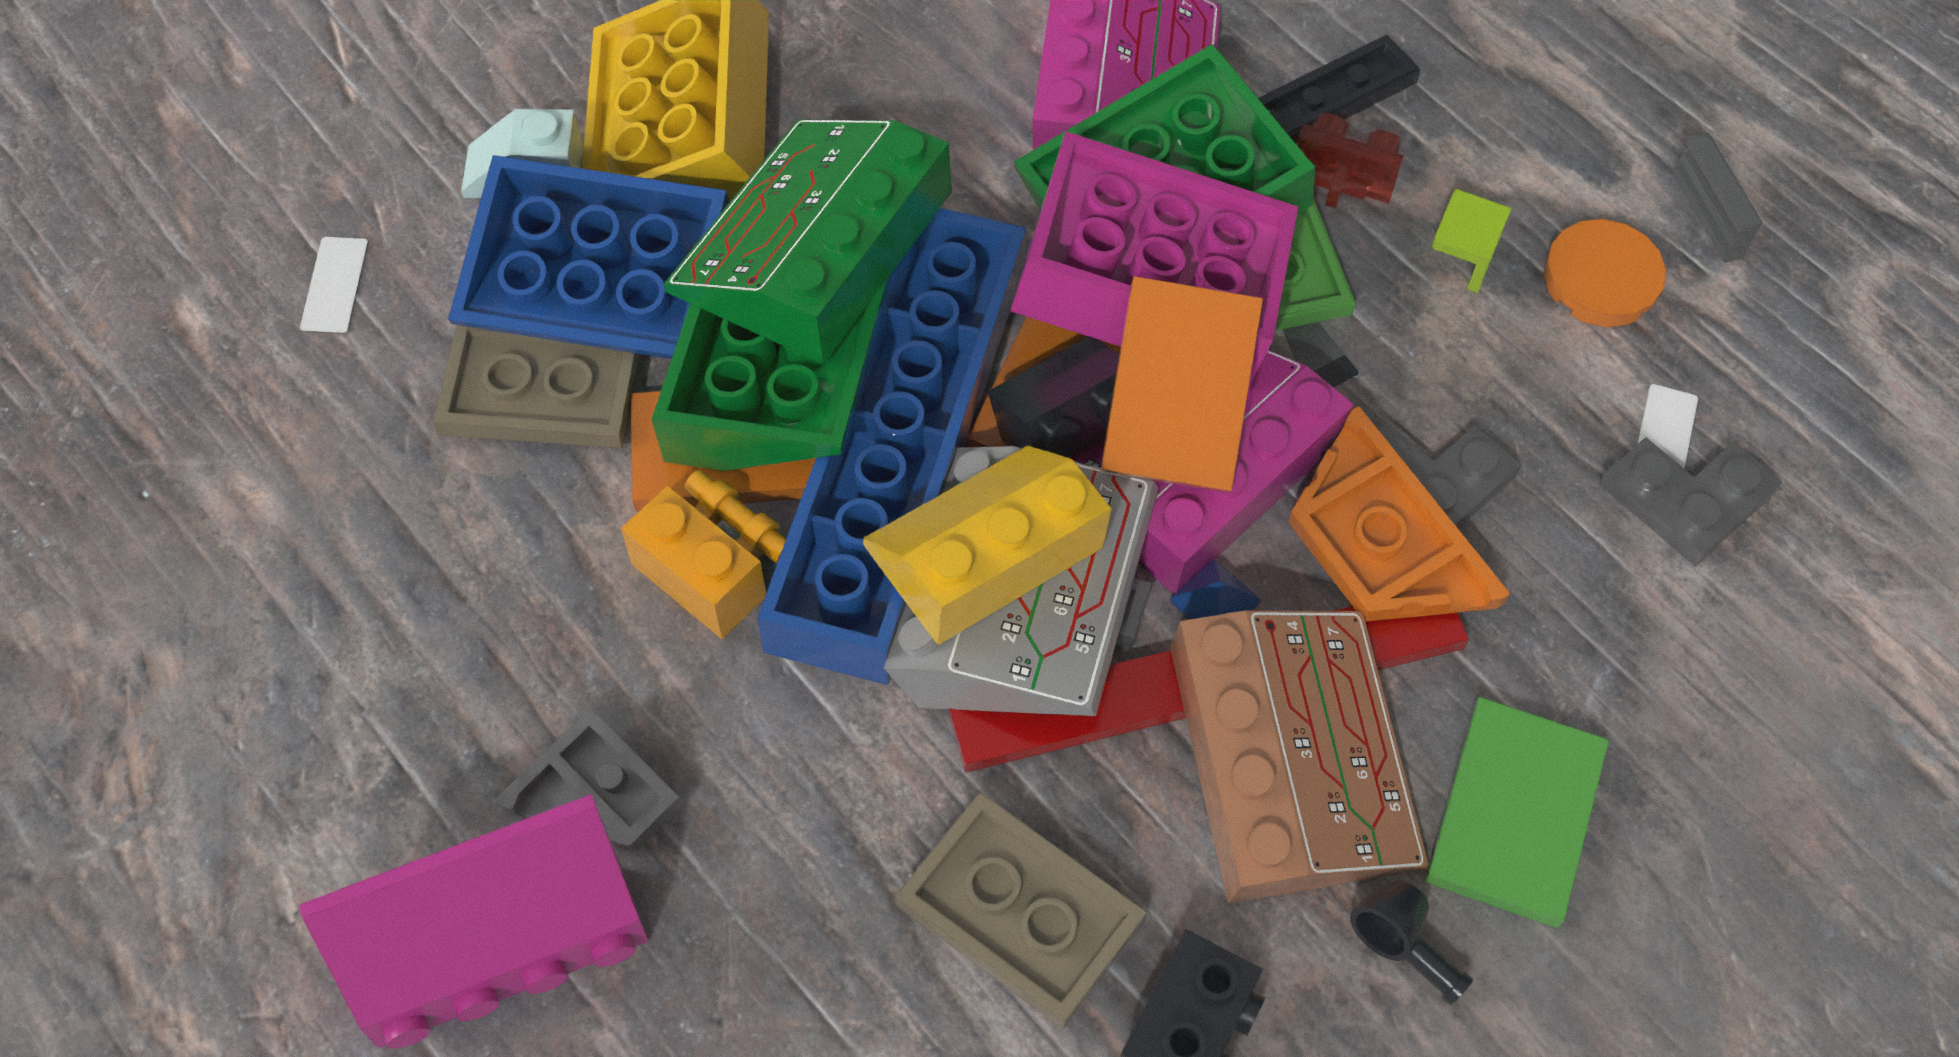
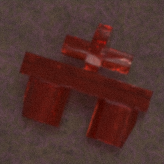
[1297,112,1404,209]

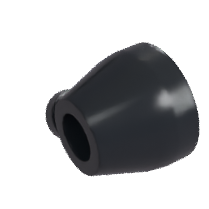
[1350,880,1474,1005]

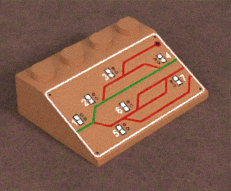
[1170,611,1429,904]

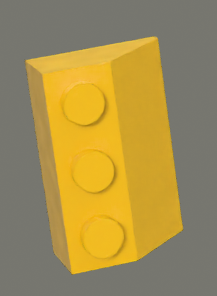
[863,446,1112,645]

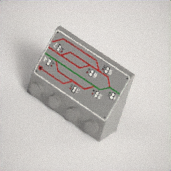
[884,446,1159,716]

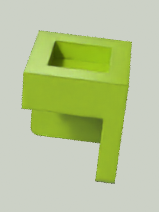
[1432,188,1512,293]

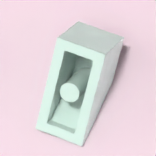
[461,109,583,198]

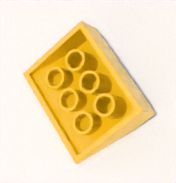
[582,0,769,201]

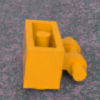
[621,470,786,639]

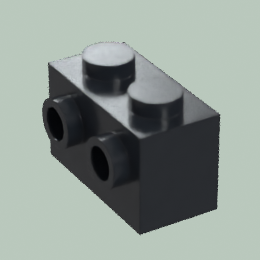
[987,336,1119,458]
[1120,929,1266,1057]

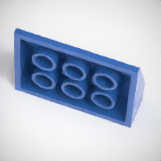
[448,155,730,359]

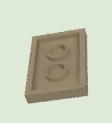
[433,325,640,448]
[895,792,1147,1030]

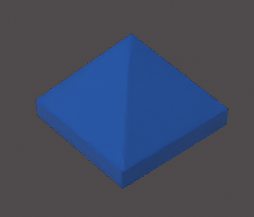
[1170,559,1261,620]

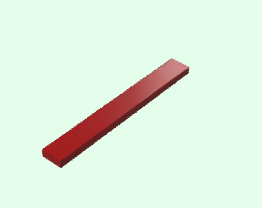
[948,606,1469,773]

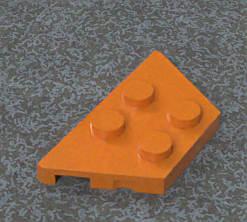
[1288,406,1510,622]

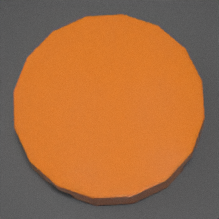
[1543,219,1667,327]

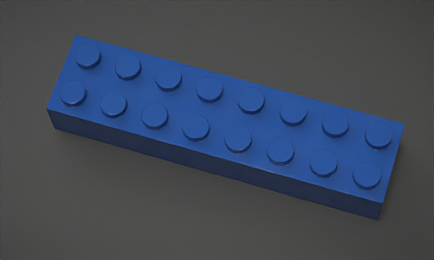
[757,208,1026,685]

